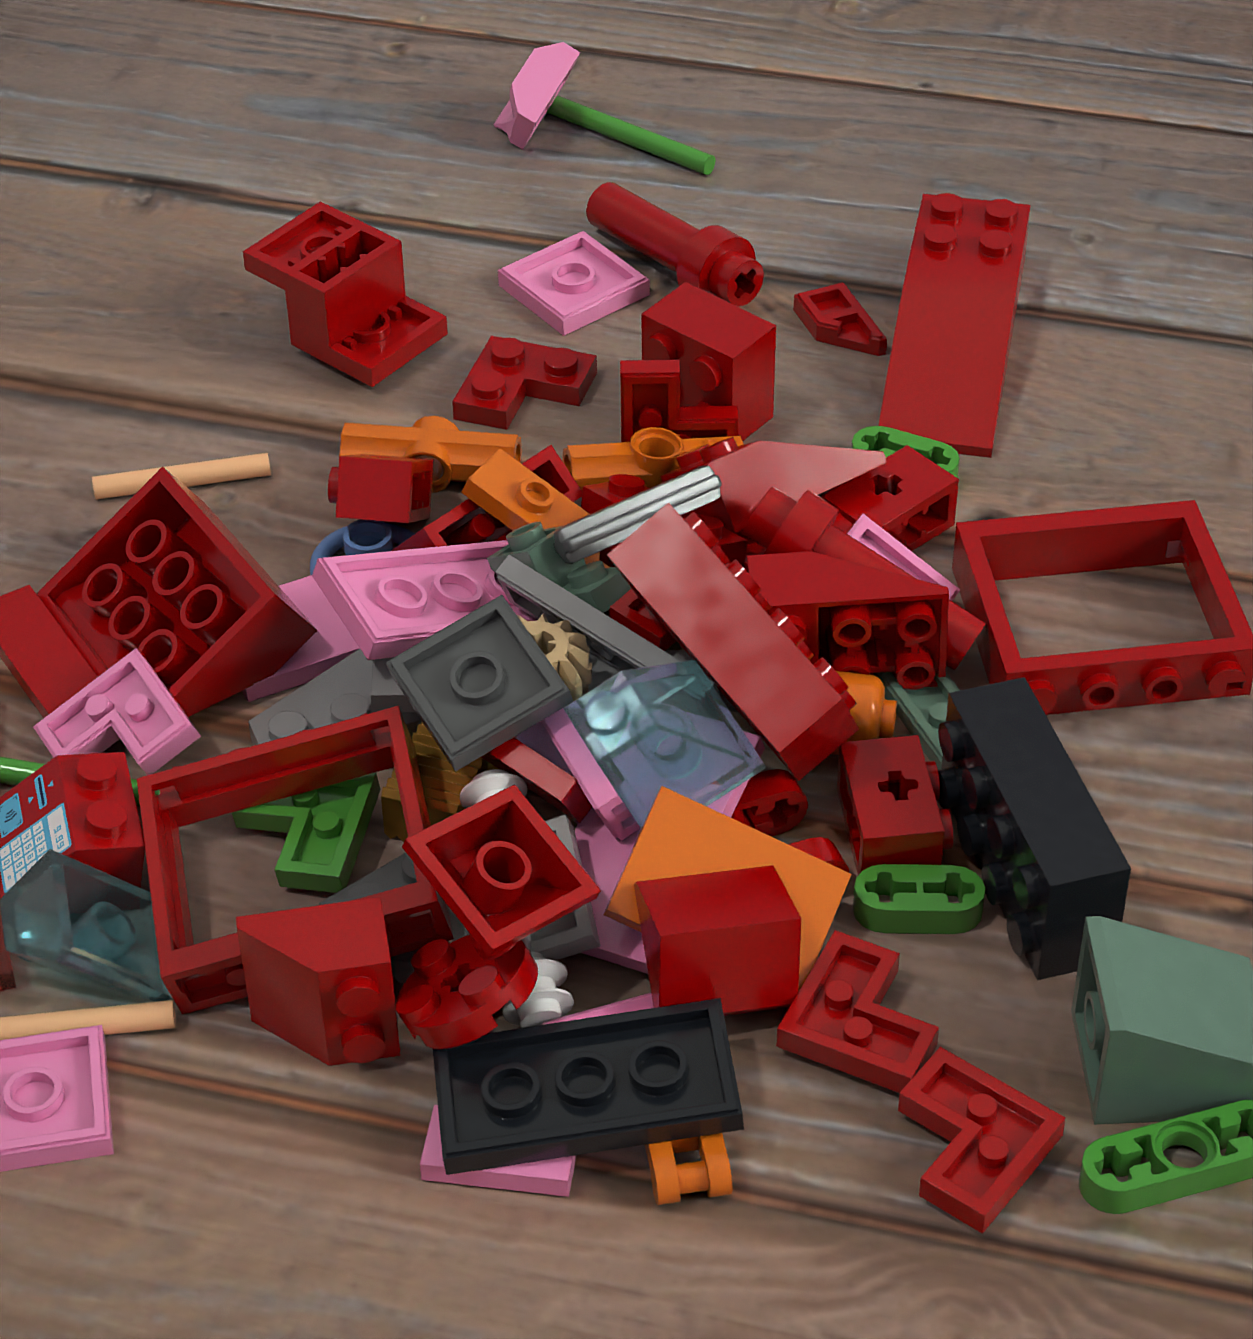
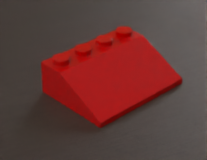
[36,466,318,717]

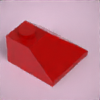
[402,784,601,957]

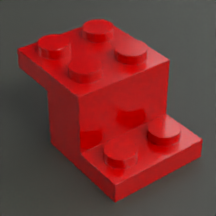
[243,201,448,387]

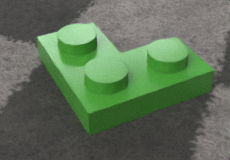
[232,773,381,893]

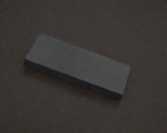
[432,998,744,1175]

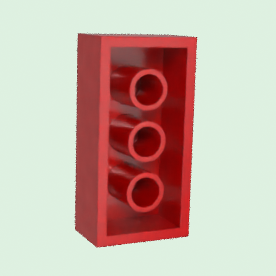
[607,502,859,781]

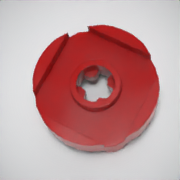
[395,934,538,1049]

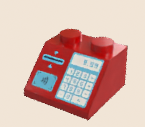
[0,752,145,914]

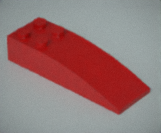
[878,193,1031,458]

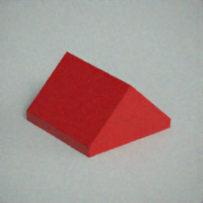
[634,865,802,1016]

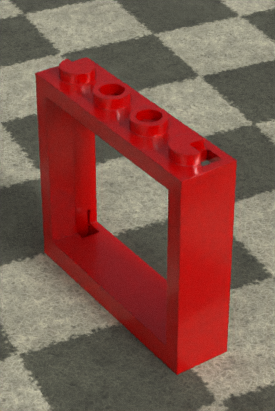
[952,500,1253,715]
[137,705,454,1015]

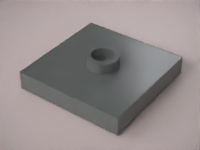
[386,595,573,772]

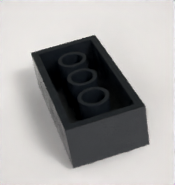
[938,677,1131,981]

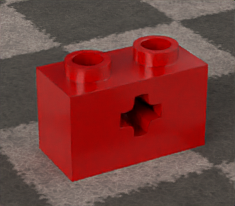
[822,445,959,551]
[328,454,434,523]
[837,735,953,875]

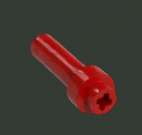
[586,182,764,307]
[742,486,986,671]

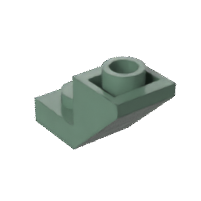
[487,522,631,613]

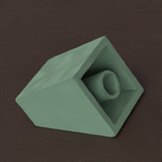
[1071,916,1253,1125]

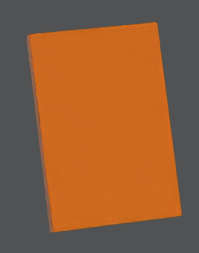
[603,786,852,990]

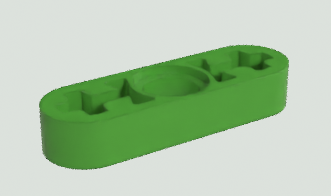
[1079,1100,1253,1214]

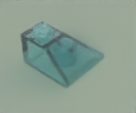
[563,660,766,828]
[0,849,175,1003]

